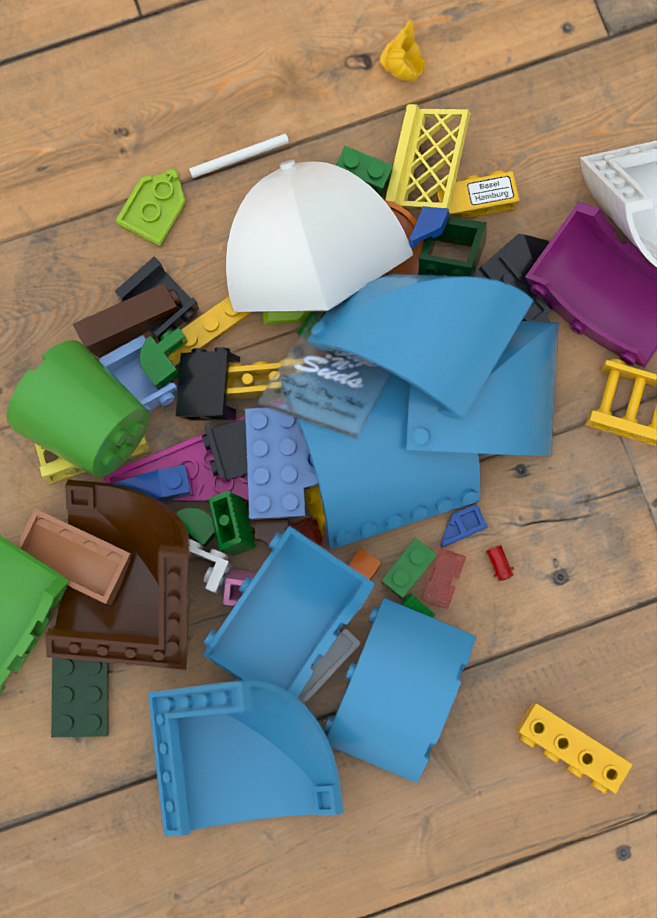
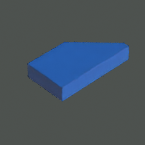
[409,206,450,247]
[440,503,488,548]

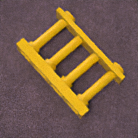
[584,359,657,447]

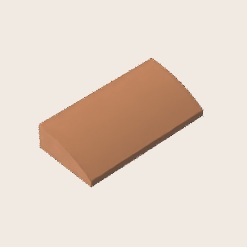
[16,508,132,605]

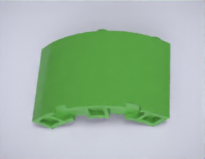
[0,536,70,695]

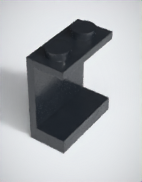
[115,256,199,342]
[176,347,240,421]
[202,418,248,482]

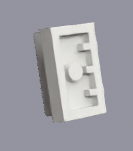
[189,539,233,595]

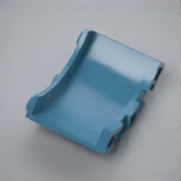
[202,526,375,698]
[323,598,476,783]

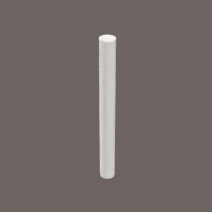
[189,133,289,178]

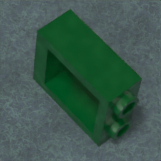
[419,216,487,277]

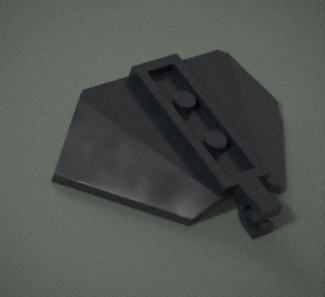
[474,234,552,322]

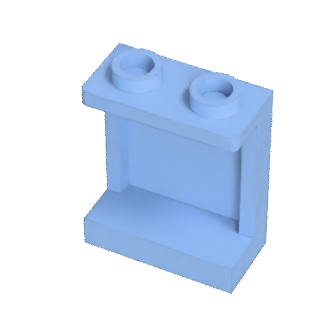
[98,335,177,414]

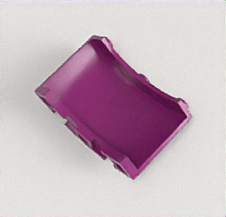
[525,201,657,368]

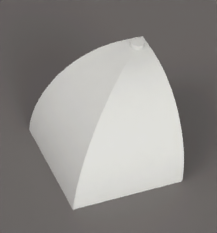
[580,141,657,267]
[226,160,413,312]

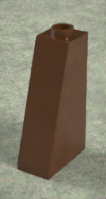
[73,283,181,358]

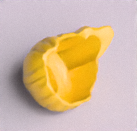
[380,20,426,82]

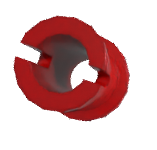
[486,545,514,582]

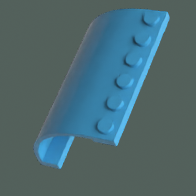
[280,359,480,550]

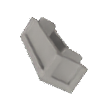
[297,628,361,704]

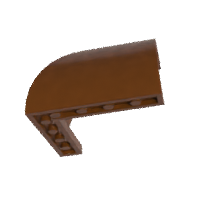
[46,479,189,670]

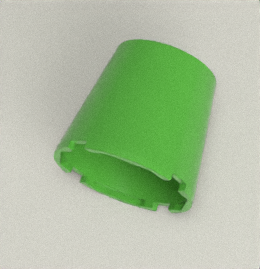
[7,340,150,477]

